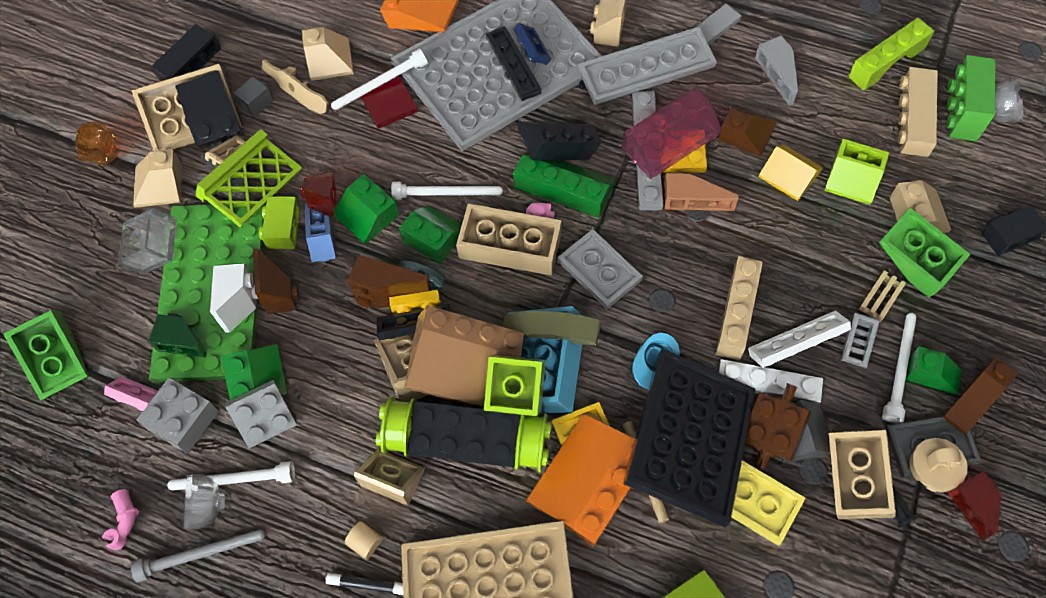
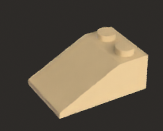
[374,334,430,402]

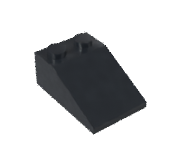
[175,71,244,149]

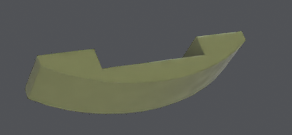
[502,311,601,345]

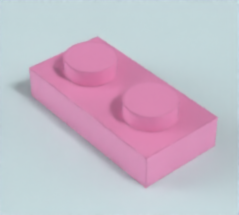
[104,376,158,411]

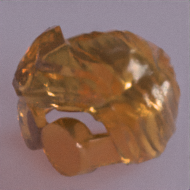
[76,121,119,165]

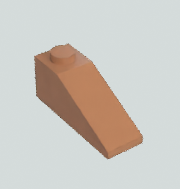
[664,172,739,211]

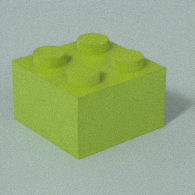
[484,355,546,416]

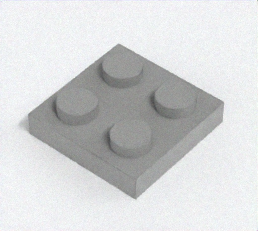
[225,380,297,448]

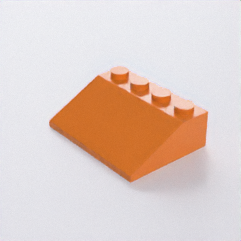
[380,0,459,32]
[526,414,635,547]

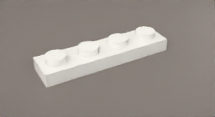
[748,311,851,368]
[718,359,823,404]

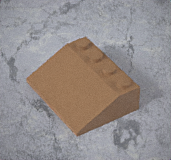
[404,305,524,409]

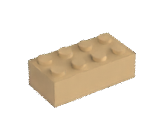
[456,204,562,276]

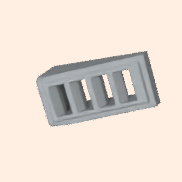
[841,313,880,368]

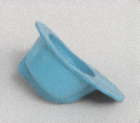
[633,333,680,389]

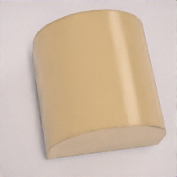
[345,521,384,560]

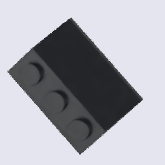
[517,121,602,160]

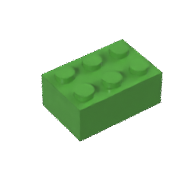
[946,55,995,142]

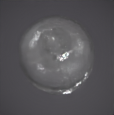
[993,77,1024,124]
[184,475,225,529]

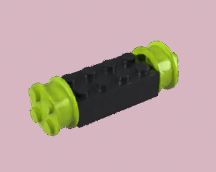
[376,396,552,473]

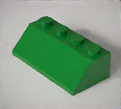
[513,152,616,218]

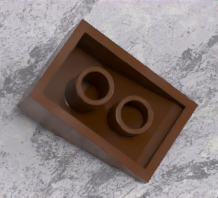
[347,255,432,308]

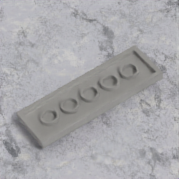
[578,27,717,105]

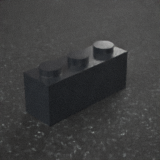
[151,24,221,81]

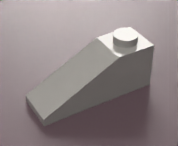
[755,36,798,106]

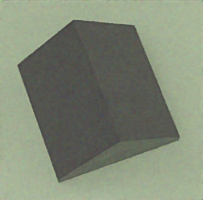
[781,400,831,463]

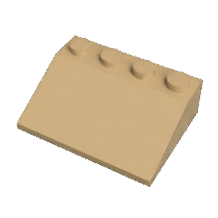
[132,64,242,151]

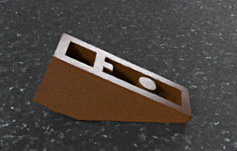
[942,357,1018,435]

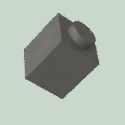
[233,76,273,117]

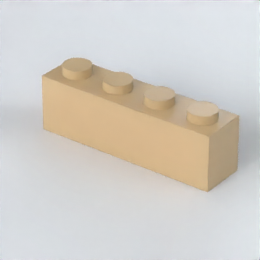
[898,67,938,157]
[715,256,763,361]

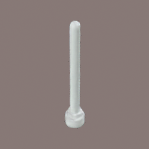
[331,48,428,110]
[391,182,503,200]
[882,313,916,424]
[167,461,295,490]

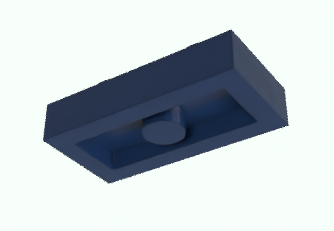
[515,23,552,65]

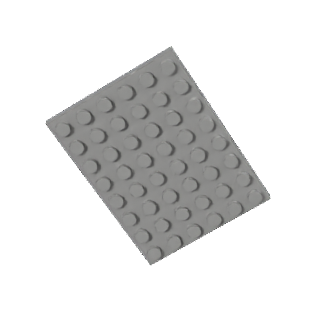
[391,0,602,151]

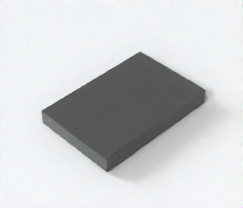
[885,416,982,478]

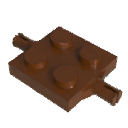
[745,383,811,471]

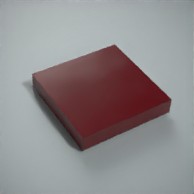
[360,76,418,129]

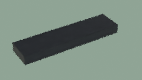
[486,26,542,101]

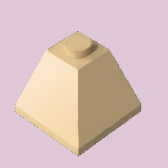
[302,27,354,81]
[133,149,182,208]

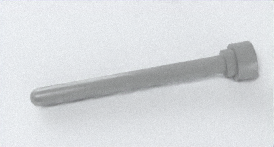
[131,529,265,583]

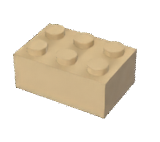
[829,430,895,519]

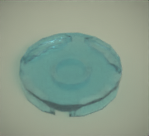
[398,261,445,290]

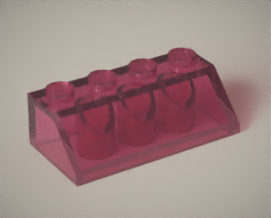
[622,87,722,179]

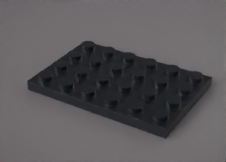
[623,348,755,527]

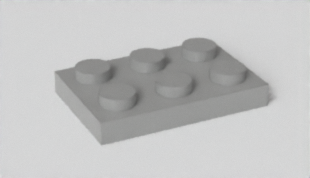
[558,229,643,309]

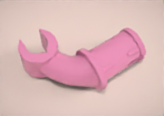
[102,489,139,550]

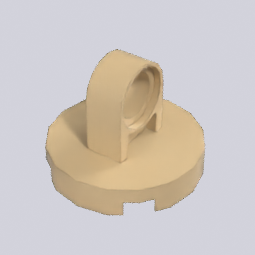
[910,438,967,493]

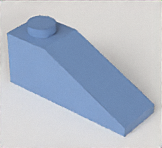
[305,198,336,262]

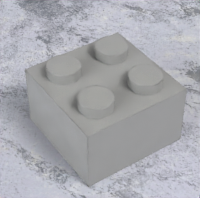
[136,378,219,454]

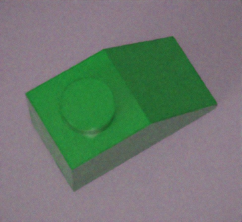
[905,346,962,395]

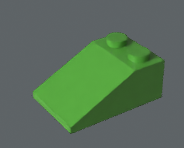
[879,207,970,298]
[3,310,89,400]

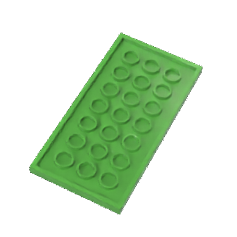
[149,204,266,383]

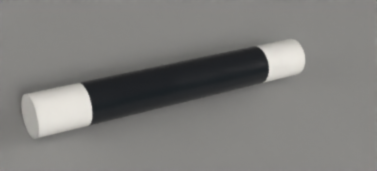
[326,573,403,595]

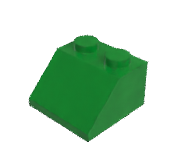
[333,174,399,245]
[399,206,462,264]
[221,344,288,400]

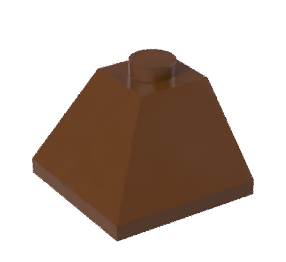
[718,105,777,157]
[253,249,300,314]

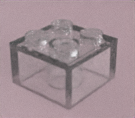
[118,208,177,275]

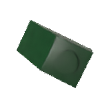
[148,313,207,358]

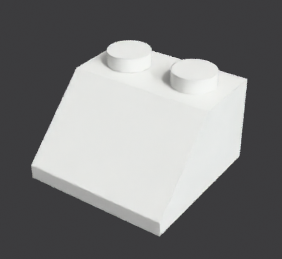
[210,264,258,333]

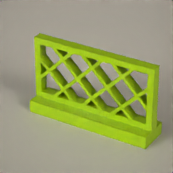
[196,129,302,227]

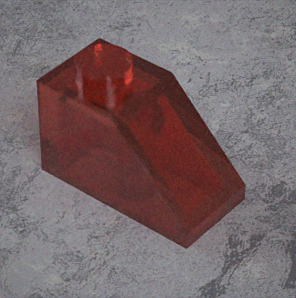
[300,173,337,217]
[948,471,1001,541]

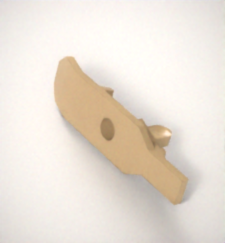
[262,60,328,114]

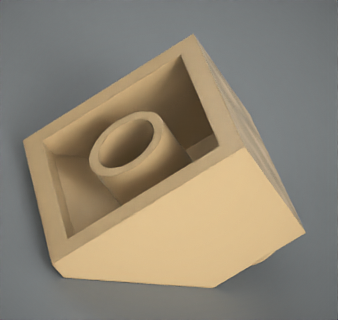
[590,0,627,47]
[890,180,951,233]

